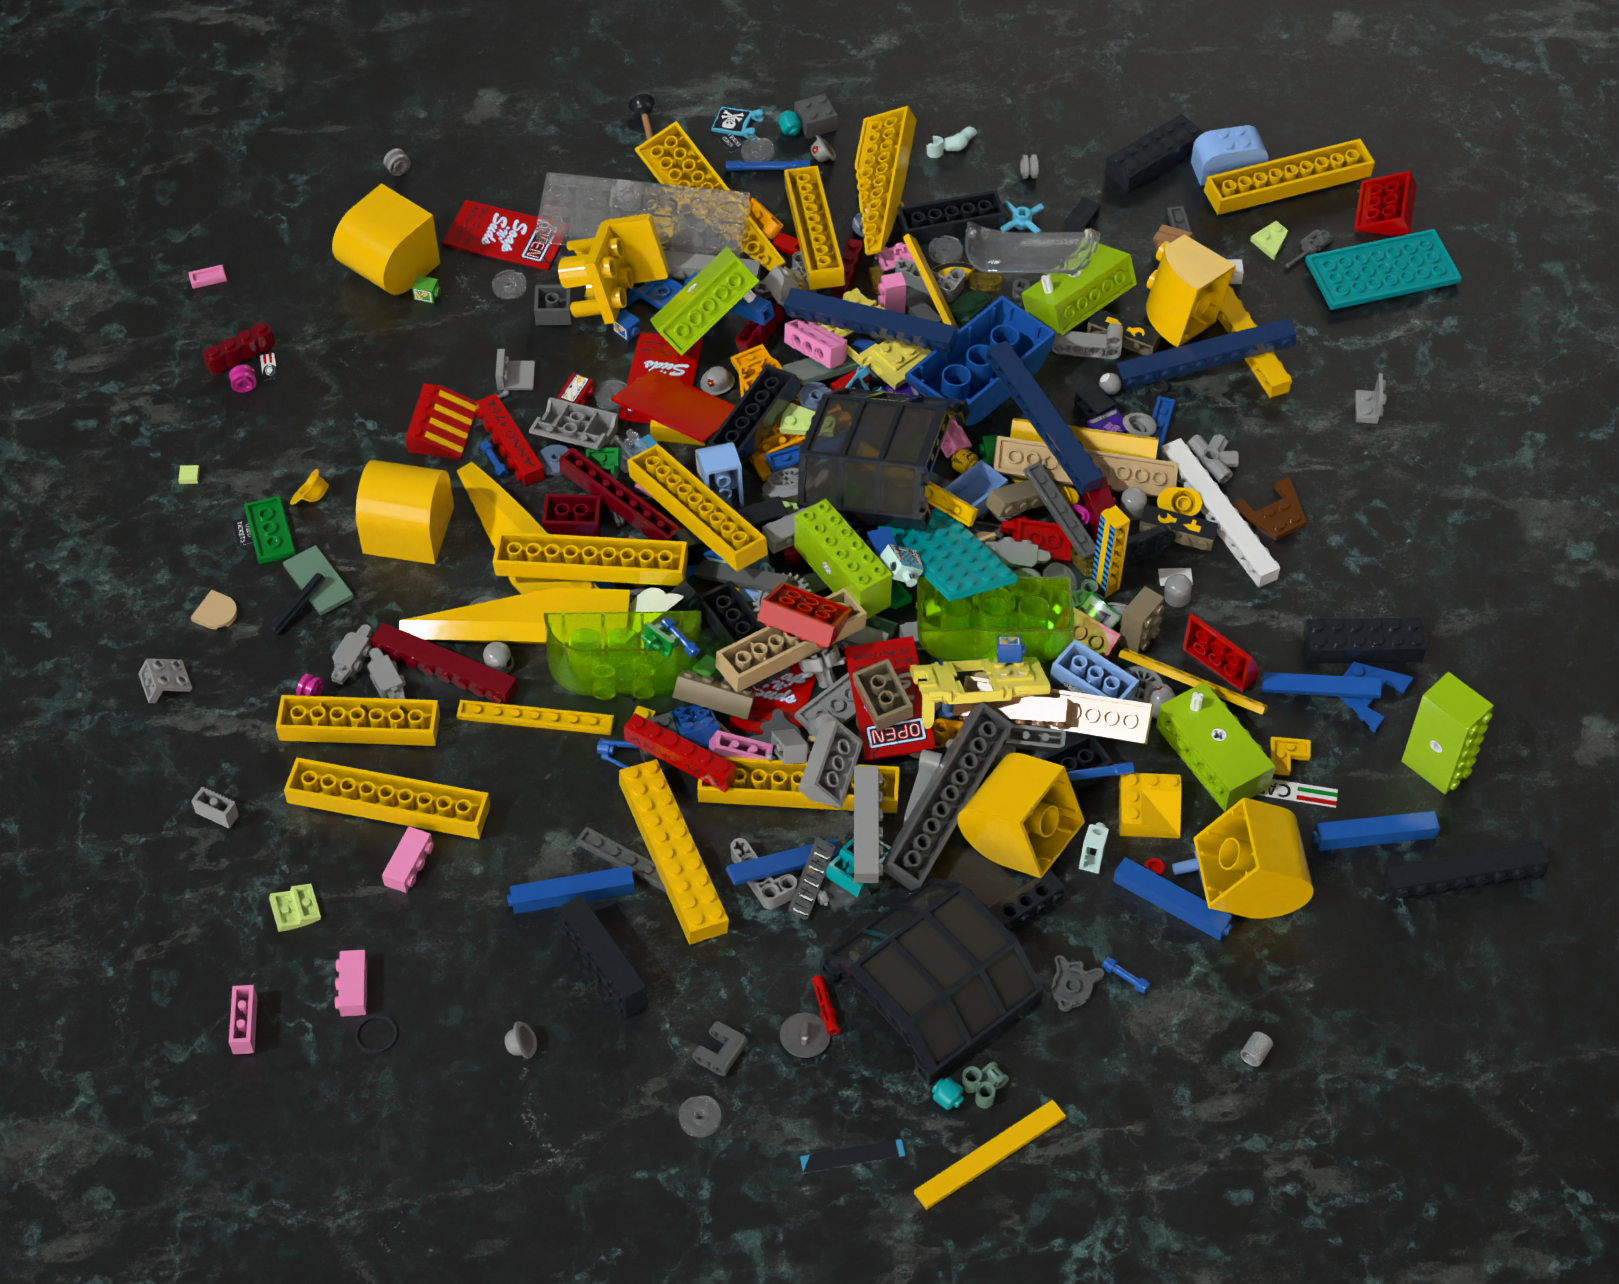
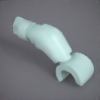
[927,126,977,158]

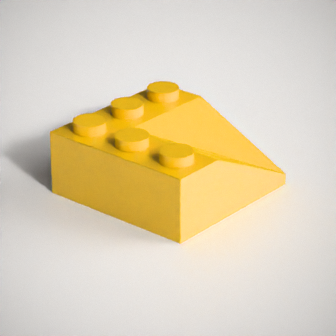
[1119,773,1181,838]

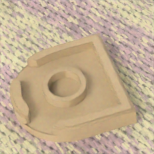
[191,590,237,629]

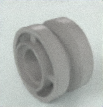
[383,148,411,176]
[1020,154,1039,179]

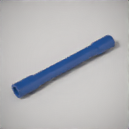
[726,160,810,172]
[1067,762,1134,781]

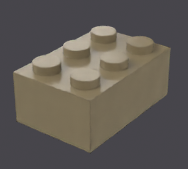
[1118,586,1164,653]
[852,659,914,732]

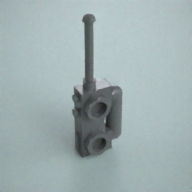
[1285,229,1333,268]

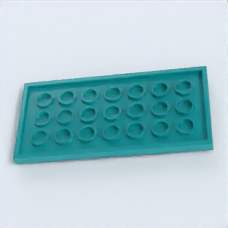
[1305,229,1462,310]
[878,508,1017,601]

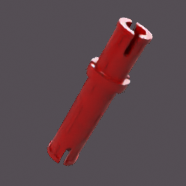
[812,975,840,1035]

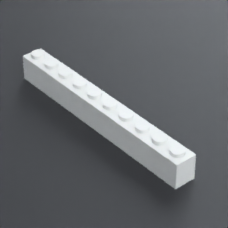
[1160,438,1280,588]

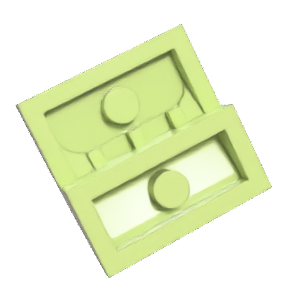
[269,884,321,932]

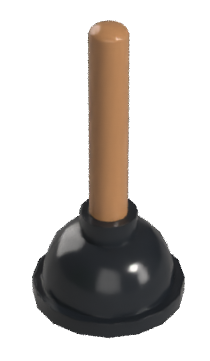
[628,94,655,140]

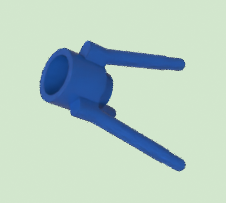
[597,738,638,769]

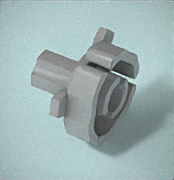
[798,644,846,688]

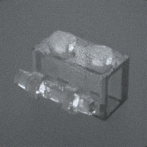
[605,429,649,474]

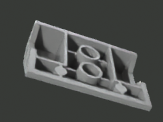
[529,397,618,450]

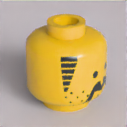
[951,449,979,474]

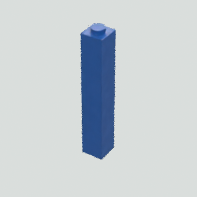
[684,272,775,326]
[1312,811,1440,851]
[1113,857,1233,941]
[507,866,635,914]

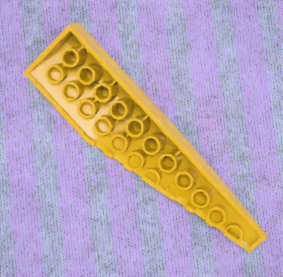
[855,106,917,256]
[635,121,786,272]
[457,462,599,594]

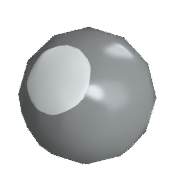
[1099,373,1122,395]

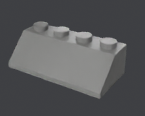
[798,720,863,807]

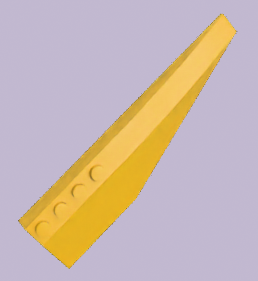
[399,587,630,647]

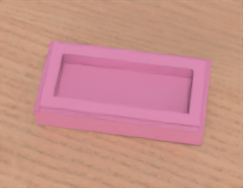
[188,265,227,289]

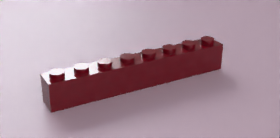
[559,448,681,541]
[370,623,518,704]

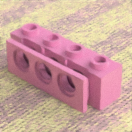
[784,319,847,369]

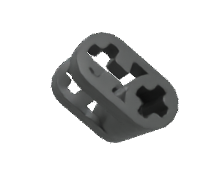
[692,1021,748,1076]

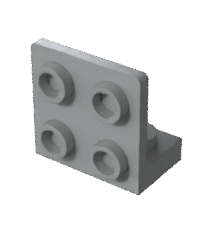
[496,349,535,390]
[1355,373,1386,424]
[138,658,192,703]

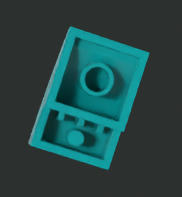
[825,837,891,897]

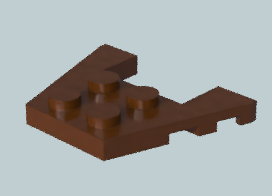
[1232,477,1307,541]

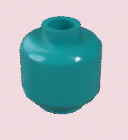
[778,110,802,136]
[932,1078,964,1110]

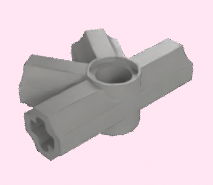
[1187,434,1239,484]

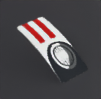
[260,353,278,380]

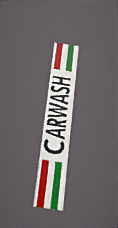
[1258,779,1338,808]

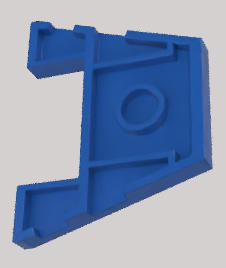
[626,277,684,318]
[1338,662,1413,733]

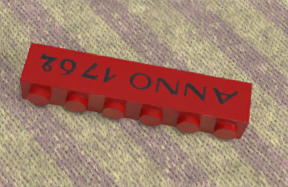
[475,394,545,487]
[624,713,736,793]

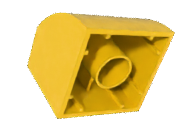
[1146,234,1236,347]

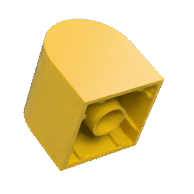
[332,183,440,295]
[356,460,454,564]
[957,753,1085,878]
[1193,797,1314,919]

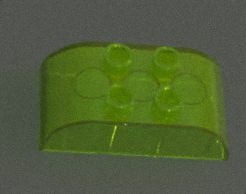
[917,577,1075,663]
[544,611,701,700]

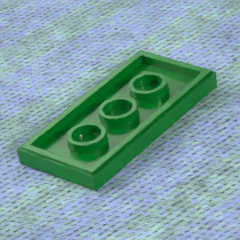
[244,496,296,564]

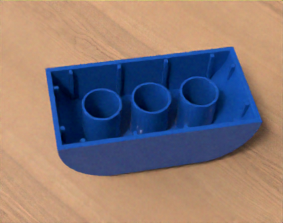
[905,296,1056,426]

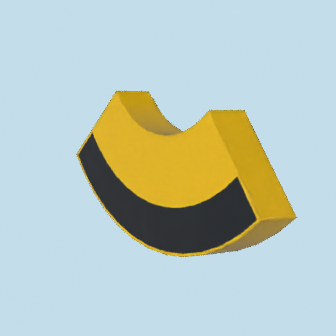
[932,262,975,280]

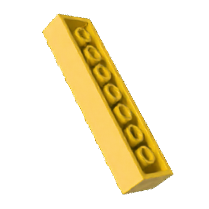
[276,695,440,746]

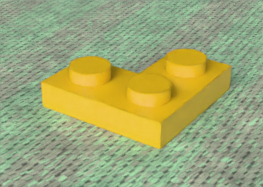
[1270,737,1311,775]

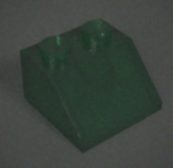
[949,289,992,327]

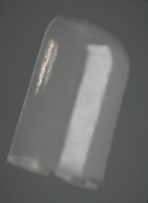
[965,222,1100,274]

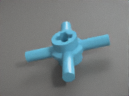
[1000,201,1044,236]

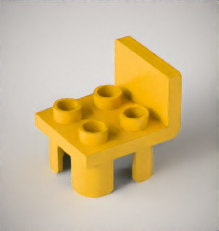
[558,214,670,324]

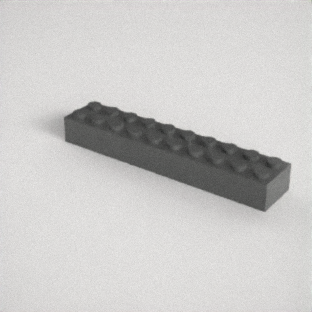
[882,702,1014,891]

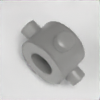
[817,889,829,906]

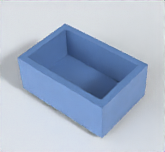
[944,460,1008,519]

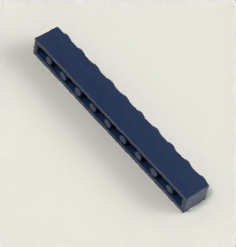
[783,288,959,354]
[1117,318,1296,390]
[986,340,1103,495]

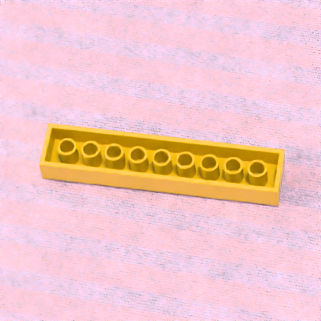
[1204,139,1375,215]
[784,166,845,290]
[627,444,768,572]
[493,531,689,586]
[284,757,490,839]
[697,757,900,813]
[619,759,729,945]

